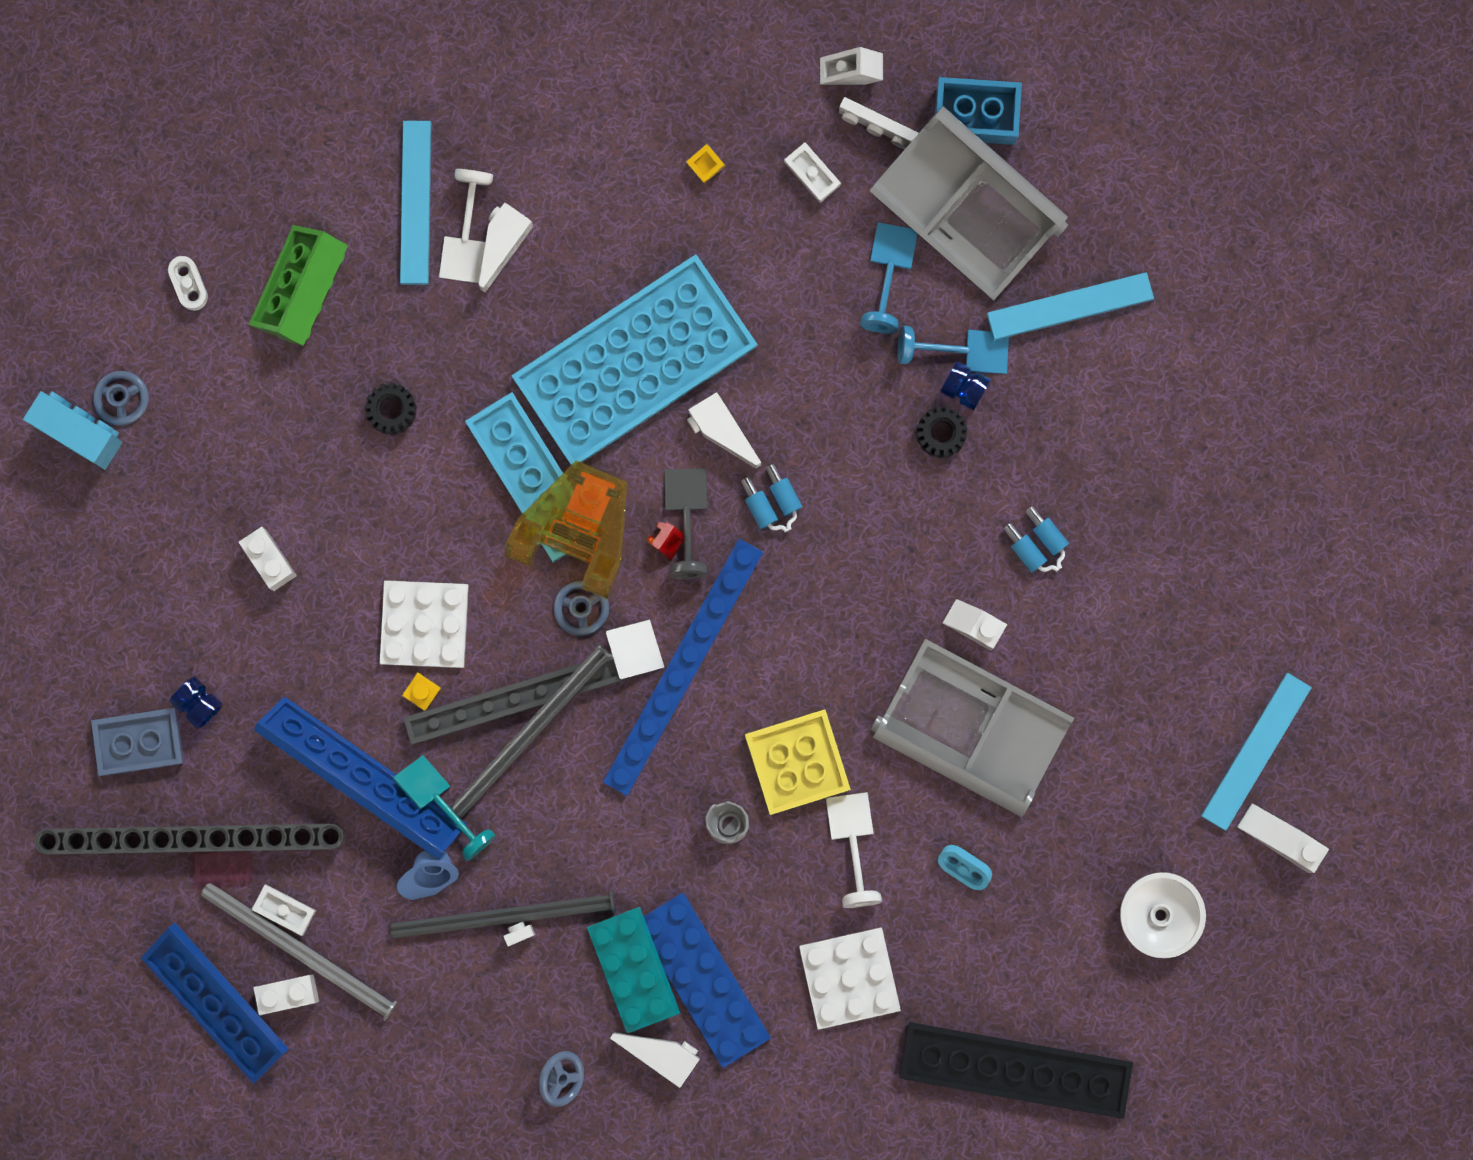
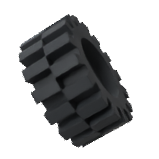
[365,383,417,435]
[916,406,967,458]

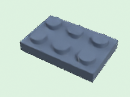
[91,708,184,776]

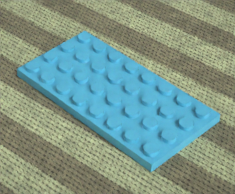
[512,254,758,469]

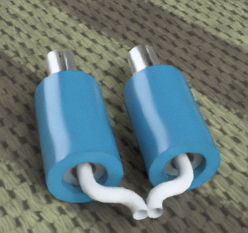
[741,464,803,532]
[1004,507,1069,573]

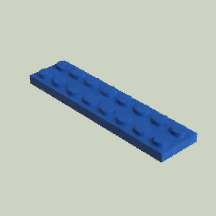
[254,696,467,860]

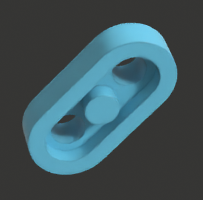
[938,845,992,890]

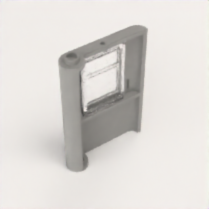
[870,106,1068,300]
[871,639,1074,817]

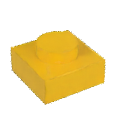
[686,144,726,183]
[402,673,441,711]

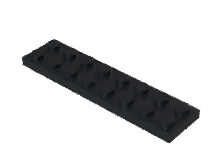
[899,1022,1133,1119]

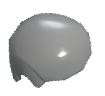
[705,801,749,844]

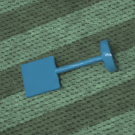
[860,222,918,334]
[897,326,1009,374]

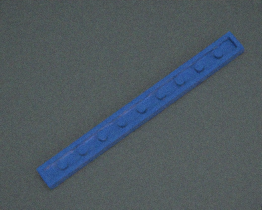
[603,539,764,796]

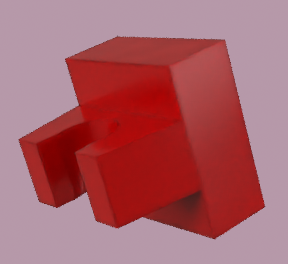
[647,522,684,560]

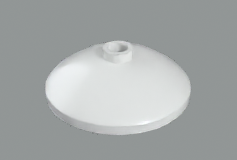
[1120,873,1206,958]

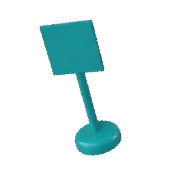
[392,755,496,862]

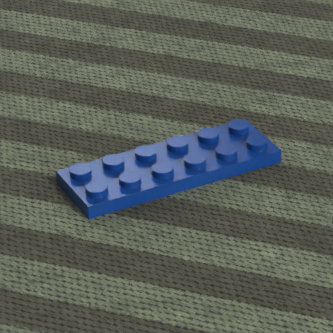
[644,893,771,1068]
[141,923,289,1084]

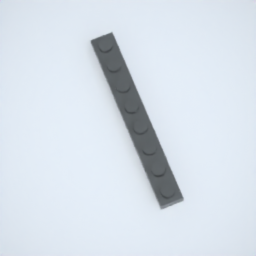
[403,654,627,745]

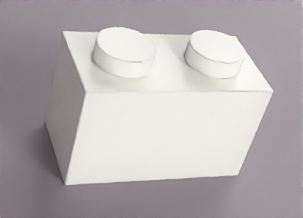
[239,527,297,591]
[254,974,319,1015]

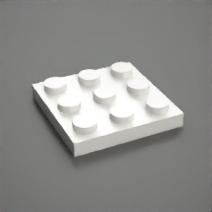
[380,581,469,668]
[799,927,901,1029]

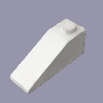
[479,202,533,292]
[687,392,761,469]
[1237,803,1329,873]
[610,1032,700,1088]

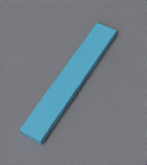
[400,121,431,285]
[986,272,1154,341]
[1201,673,1312,831]

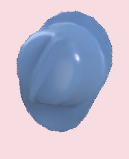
[397,850,459,900]

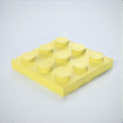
[745,709,851,815]

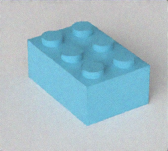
[23,391,123,470]

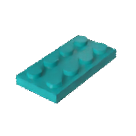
[587,907,680,1034]

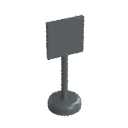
[665,468,708,580]

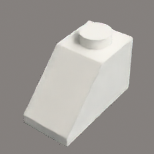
[820,47,883,85]
[943,599,1007,651]

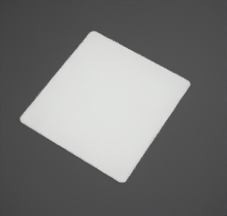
[606,620,664,679]

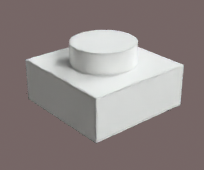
[504,922,536,946]

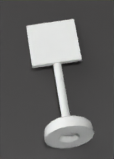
[439,169,493,283]
[826,792,882,908]

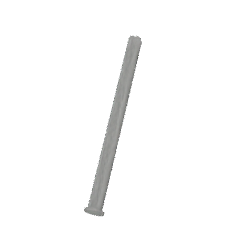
[201,883,398,1021]

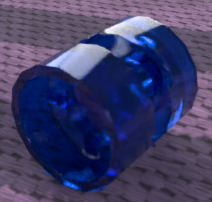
[940,361,991,411]
[169,676,223,730]

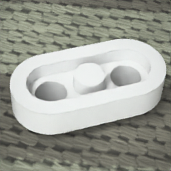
[168,256,208,311]

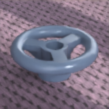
[93,371,149,425]
[554,581,609,636]
[539,1051,584,1107]

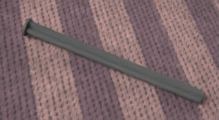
[450,642,614,818]
[390,890,616,938]

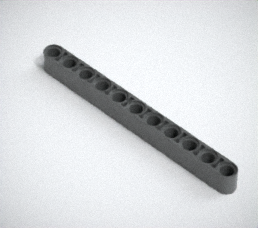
[34,824,346,855]

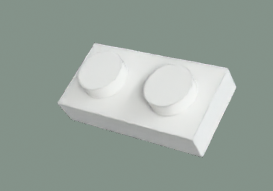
[784,143,841,203]
[252,884,316,936]

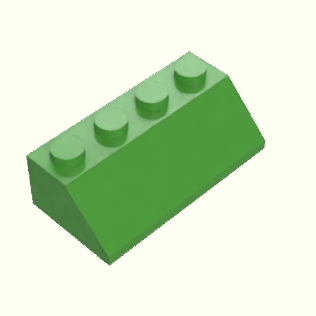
[249,225,348,346]

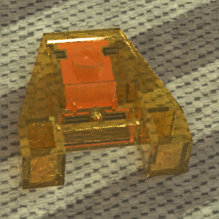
[505,461,627,599]

